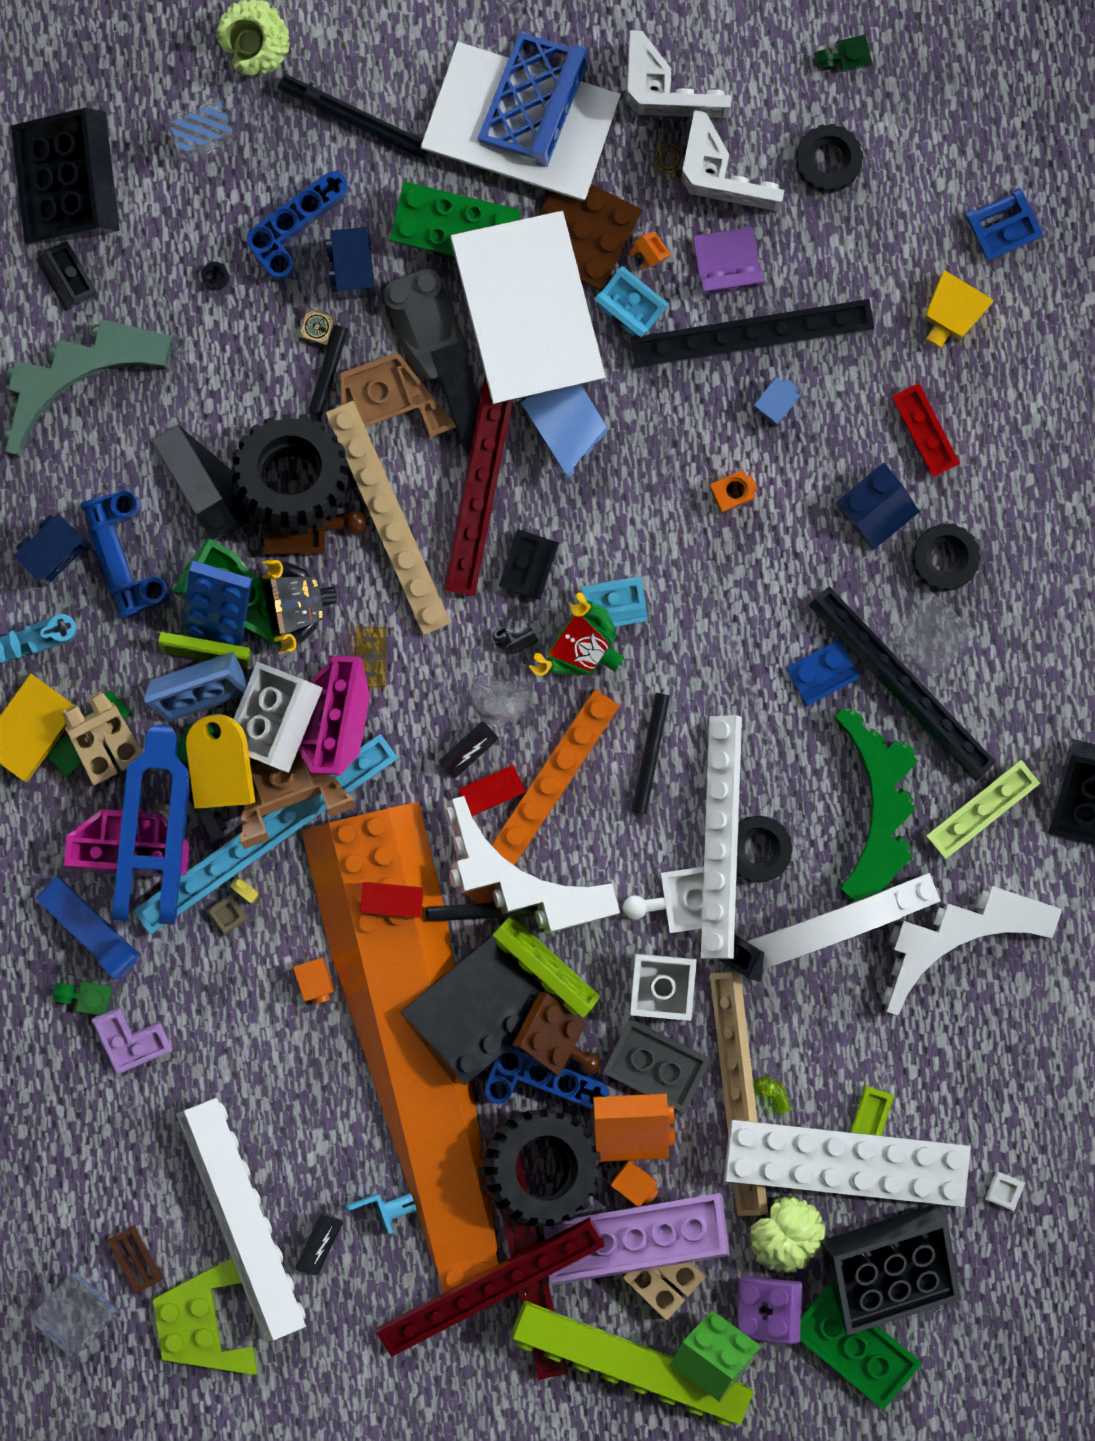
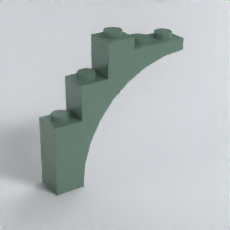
[3,319,174,457]

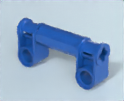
[80,490,171,620]

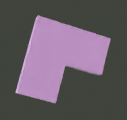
[92,1007,172,1075]

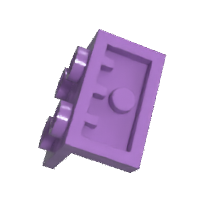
[693,227,764,296]

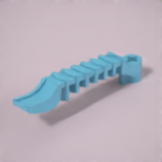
[0,614,77,664]

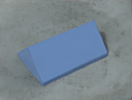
[144,651,248,722]

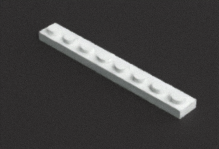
[701,715,742,959]

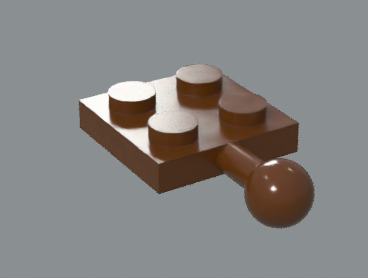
[264,493,367,555]
[513,992,600,1076]

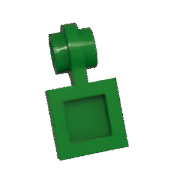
[52,981,112,1015]

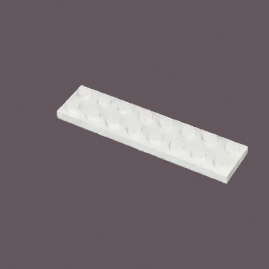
[724,1119,971,1207]

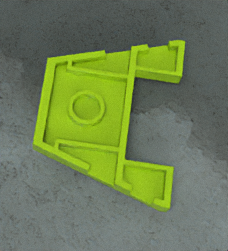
[153,1257,258,1375]

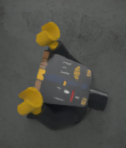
[262,560,337,655]

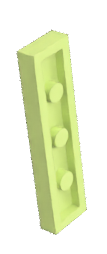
[926,760,1041,859]

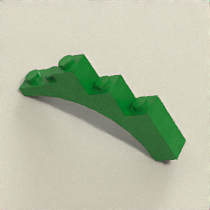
[833,707,918,902]

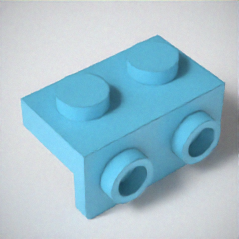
[595,266,669,337]

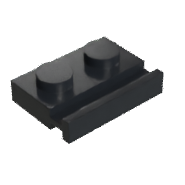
[499,529,559,601]

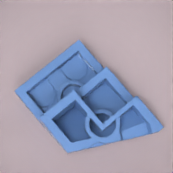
[521,384,608,478]

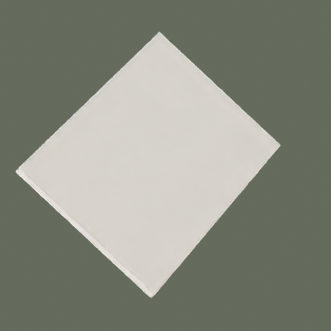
[421,41,621,202]
[450,211,606,404]

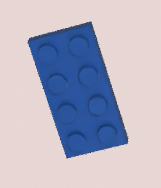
[181,561,252,646]

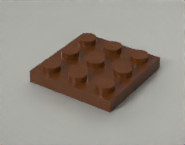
[539,184,643,291]

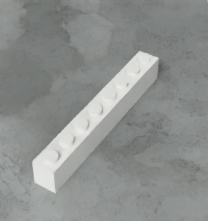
[176,1098,306,1342]

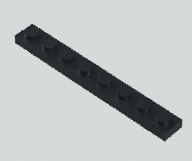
[630,299,874,369]
[808,586,996,782]

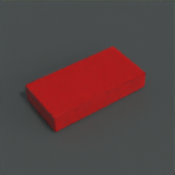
[458,764,526,816]
[360,882,424,918]

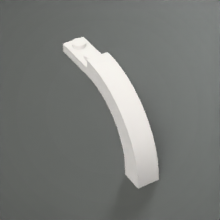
[742,873,940,976]

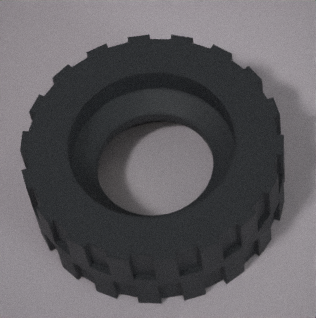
[795,124,863,194]
[912,523,981,591]
[736,816,793,882]

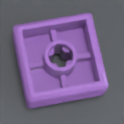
[736,1277,802,1344]

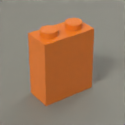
[593,1094,675,1162]

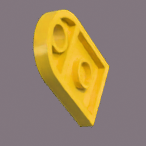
[186,714,255,809]

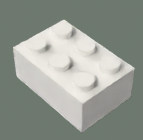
[234,662,323,773]

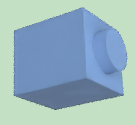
[752,377,800,427]

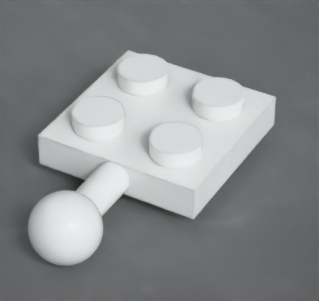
[623,866,704,933]

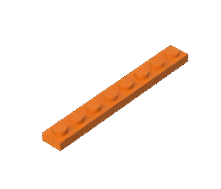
[464,689,620,903]

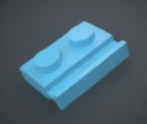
[581,576,648,627]

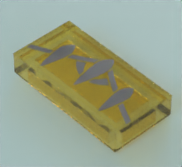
[356,626,387,688]

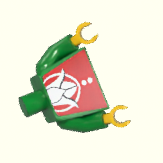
[529,593,624,676]

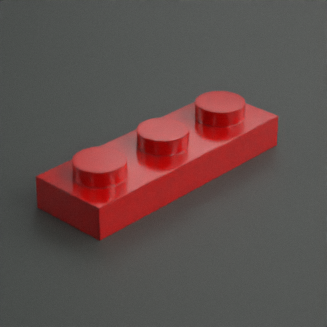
[891,383,960,478]

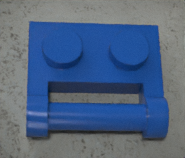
[965,188,1043,262]

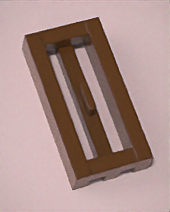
[107,1225,164,1294]

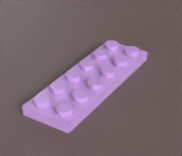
[543,1193,730,1285]

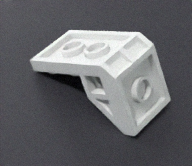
[626,30,731,119]
[681,110,784,212]

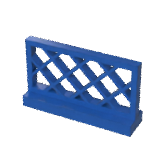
[478,32,589,167]

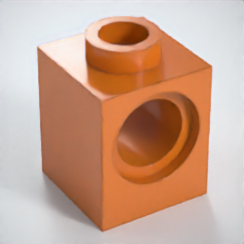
[709,470,758,514]
[293,957,335,1005]
[610,1160,659,1207]

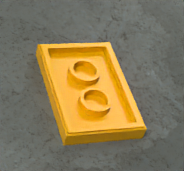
[0,674,80,783]

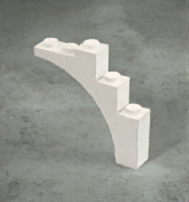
[445,796,620,934]
[882,886,1062,1015]

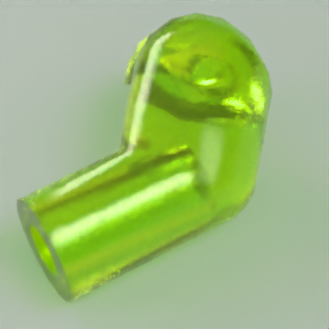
[753,1076,792,1114]

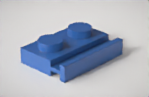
[786,639,861,706]

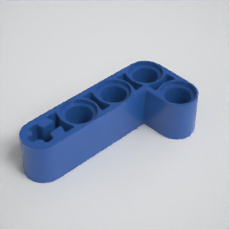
[247,171,348,281]
[36,875,142,981]
[485,1047,609,1109]

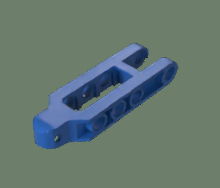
[113,724,191,925]

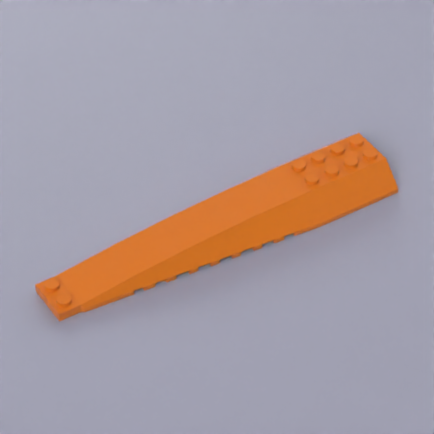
[301,802,499,1293]

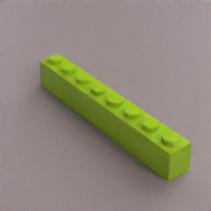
[511,1300,754,1427]

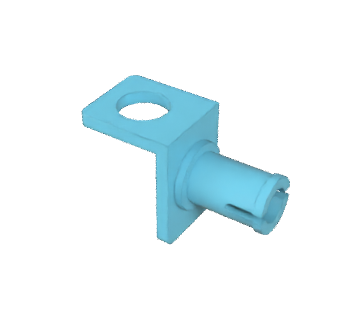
[344,1193,417,1235]

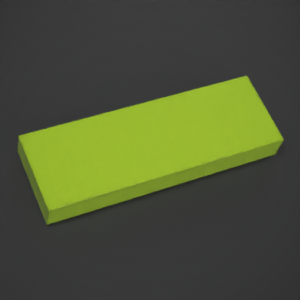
[158,632,251,668]

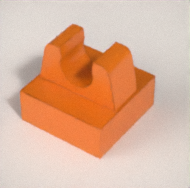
[630,231,672,270]

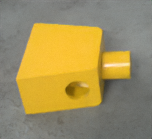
[924,271,994,349]

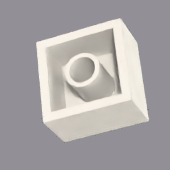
[630,953,697,1021]

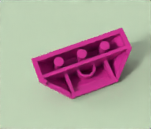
[298,656,370,776]
[64,809,189,877]

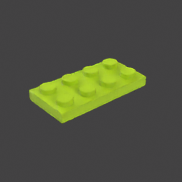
[493,917,601,1018]

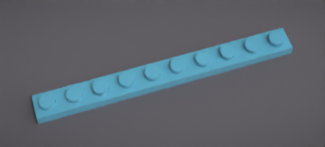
[133,734,398,935]

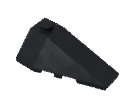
[152,424,251,542]

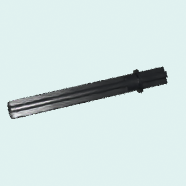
[278,74,428,158]

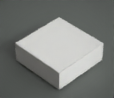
[985,1171,1025,1211]

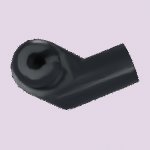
[492,628,538,654]

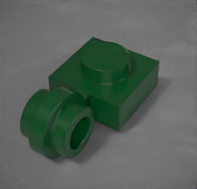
[813,34,873,72]

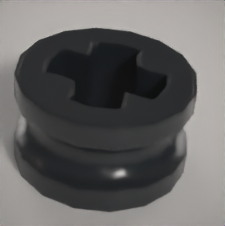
[201,262,229,290]

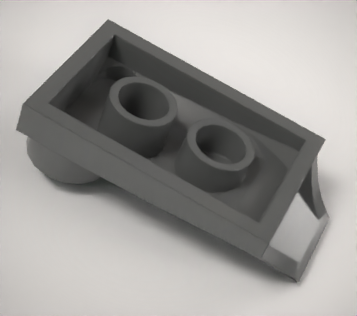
[380,266,469,381]

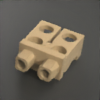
[62,691,142,786]
[623,1262,706,1320]

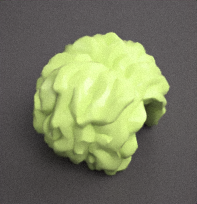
[216,0,290,77]
[750,1196,825,1273]

